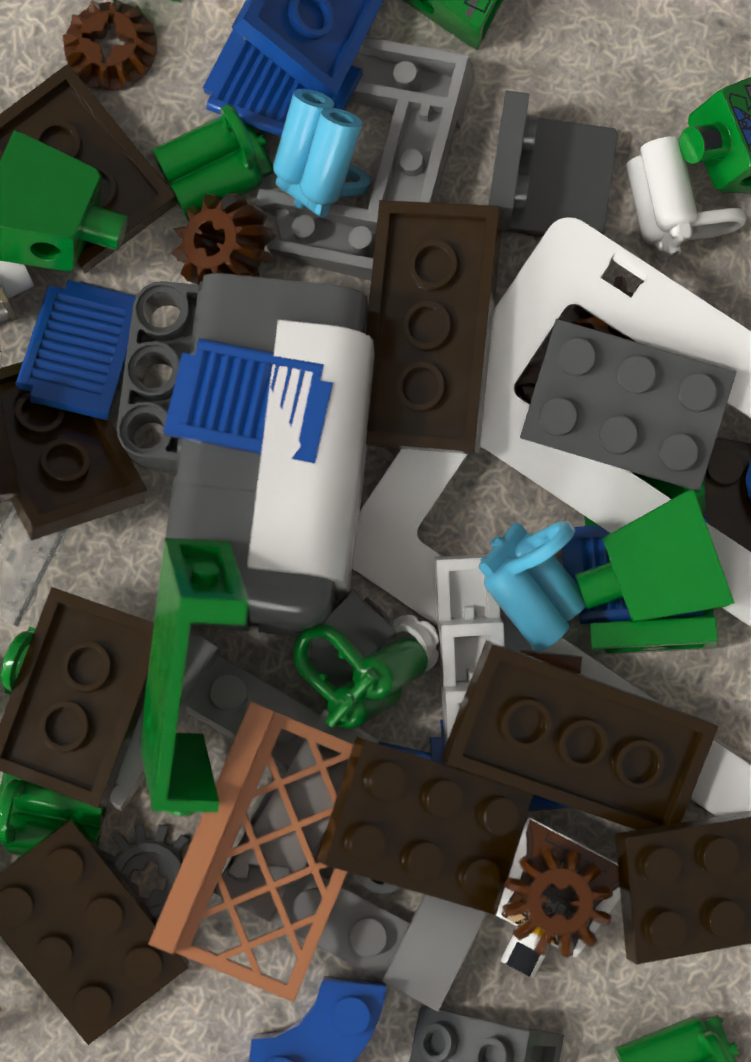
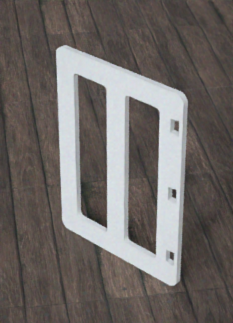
[352,217,751,817]

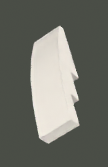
[434,554,504,770]

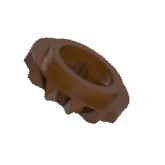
[63,0,157,90]

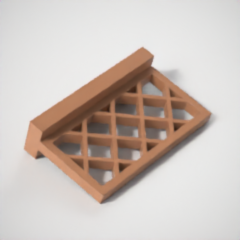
[149,701,354,1002]

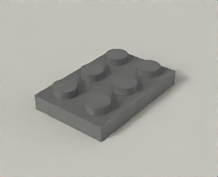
[520,319,737,492]

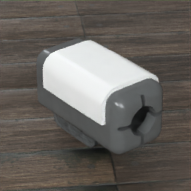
[117,273,374,637]

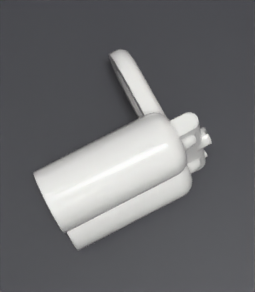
[626,136,747,261]

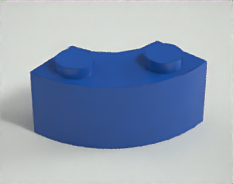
[249,976,386,1062]

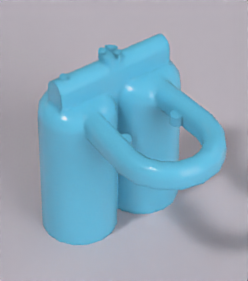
[273,89,372,218]
[479,521,586,652]

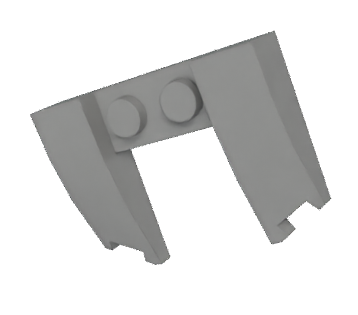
[257,37,474,281]
[109,631,379,886]
[214,768,487,1012]

